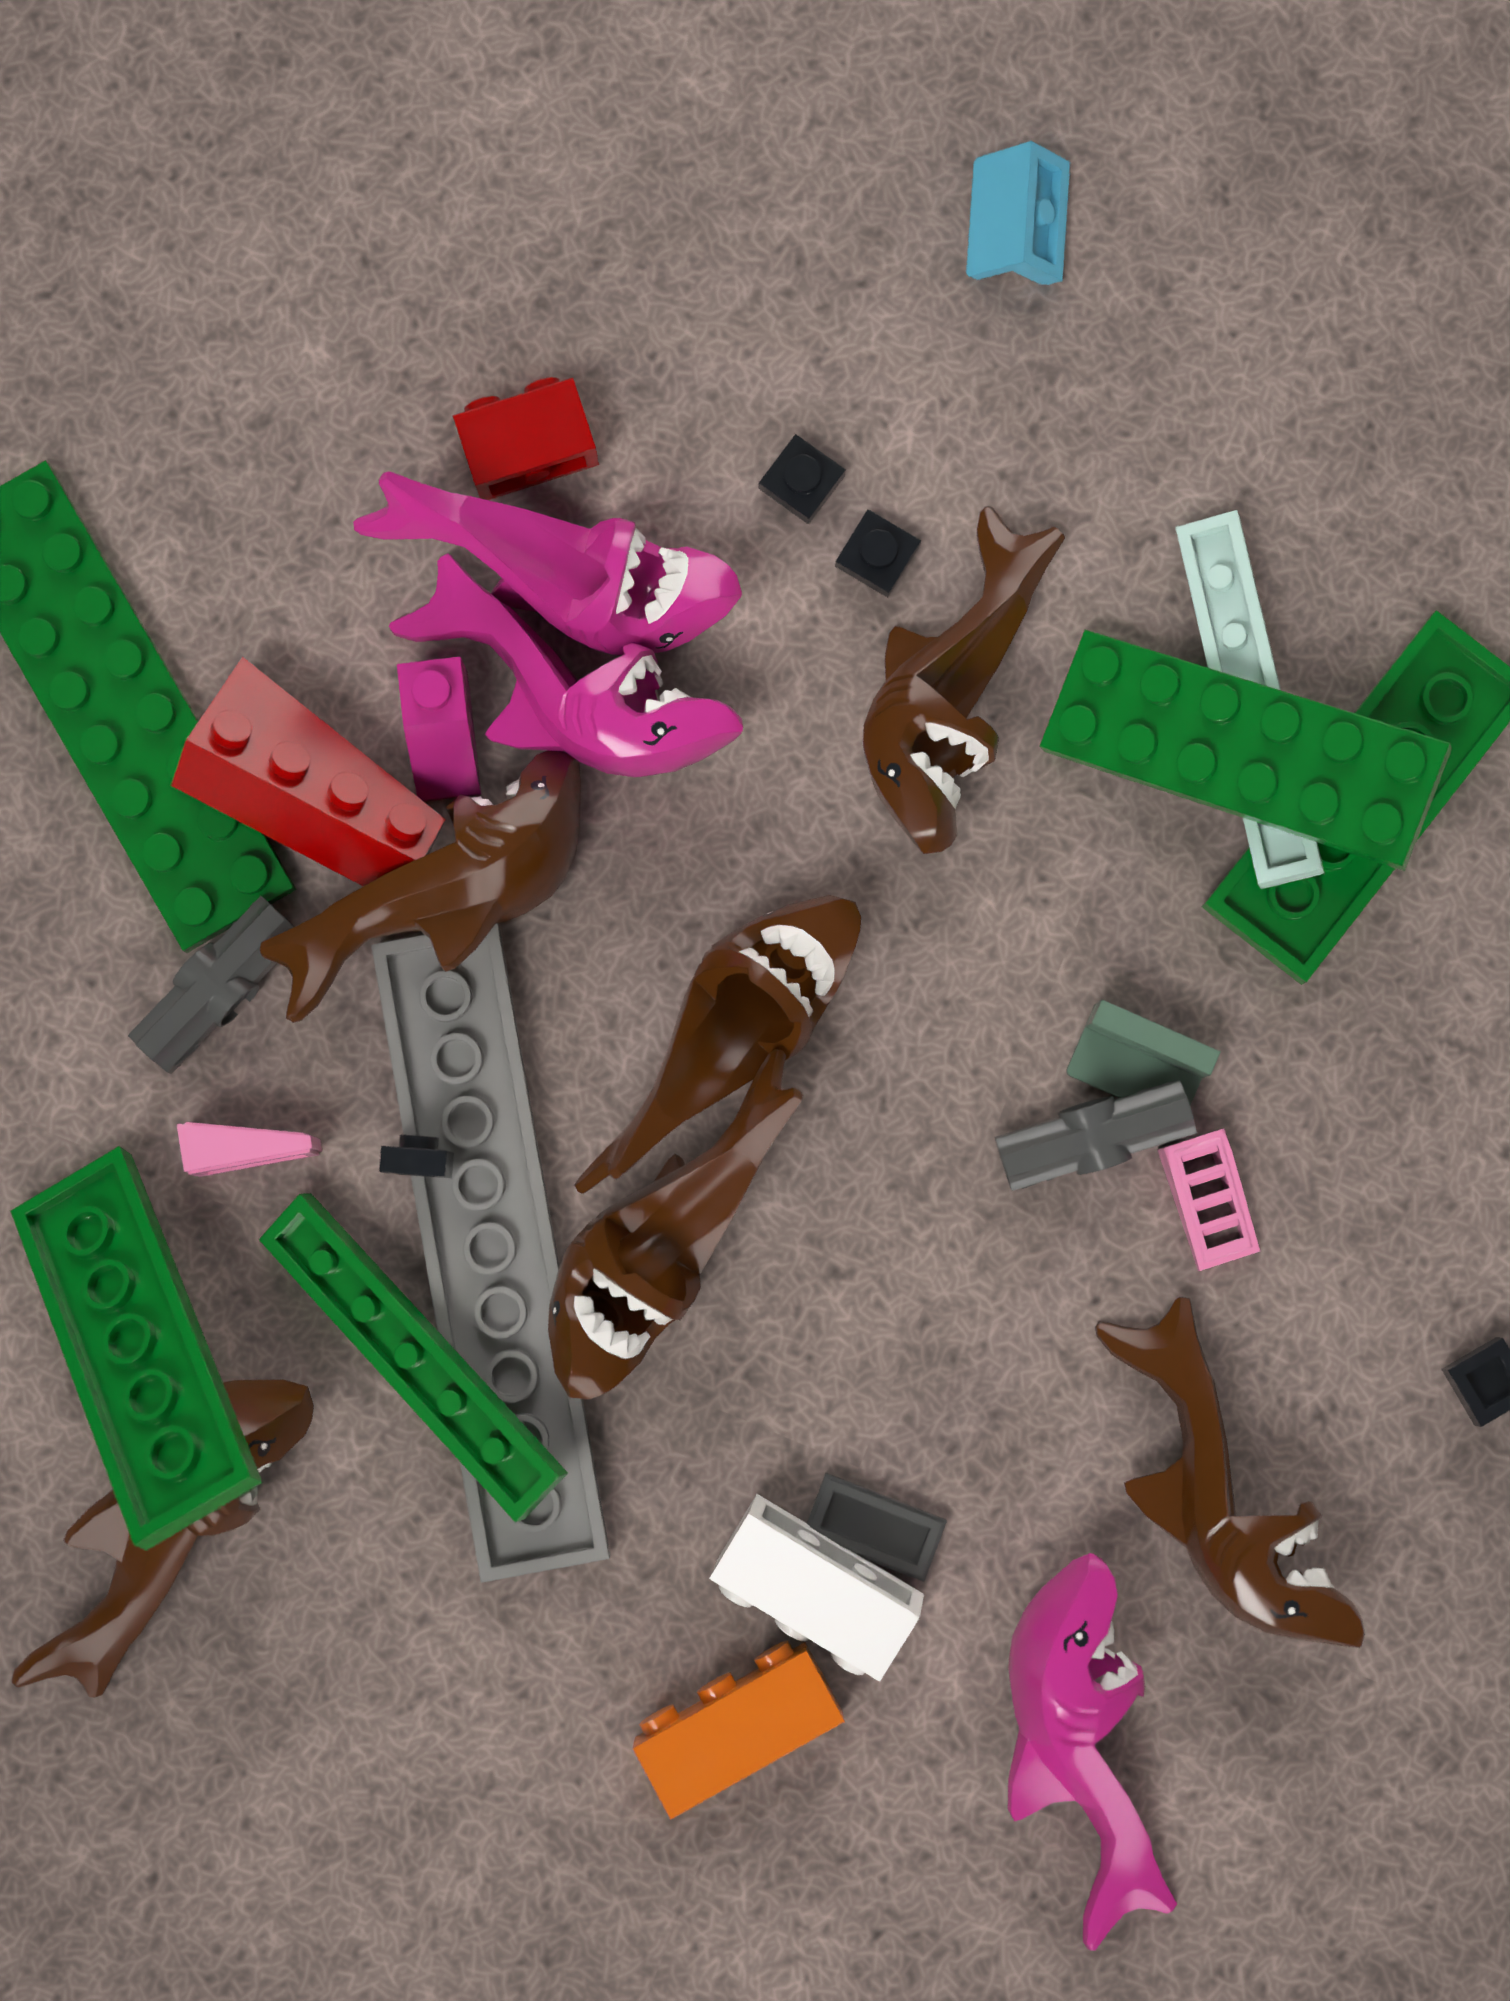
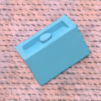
[966,141,1070,285]

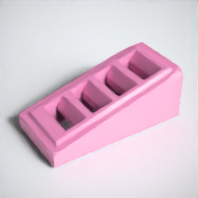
[177,1122,322,1177]
[1157,1128,1260,1271]

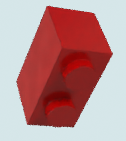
[452,377,599,500]

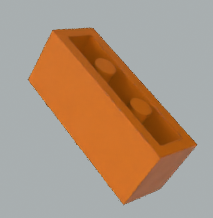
[632,1640,845,1820]

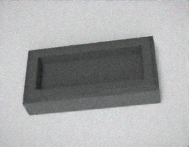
[807,1473,947,1582]

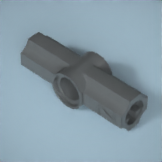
[128,896,295,1074]
[994,1080,1197,1191]

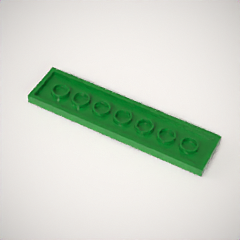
[0,460,297,953]

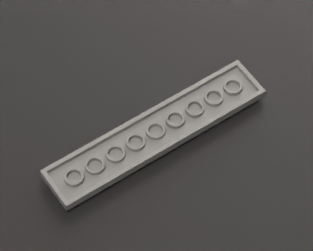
[371,923,611,1583]

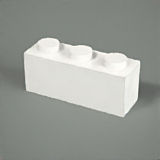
[709,1494,924,1682]

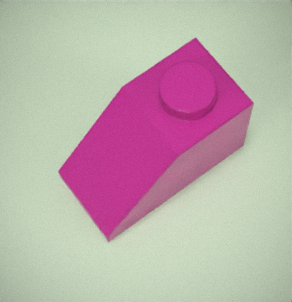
[397,657,481,801]

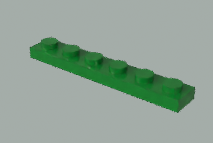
[259,1193,568,1523]

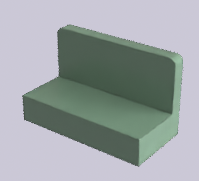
[1066,1000,1221,1105]

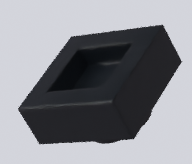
[759,434,846,525]
[835,509,921,598]
[379,1135,454,1179]
[1441,1337,1510,1427]

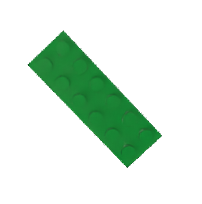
[1201,610,1510,985]
[1039,630,1452,871]
[10,1146,263,1551]

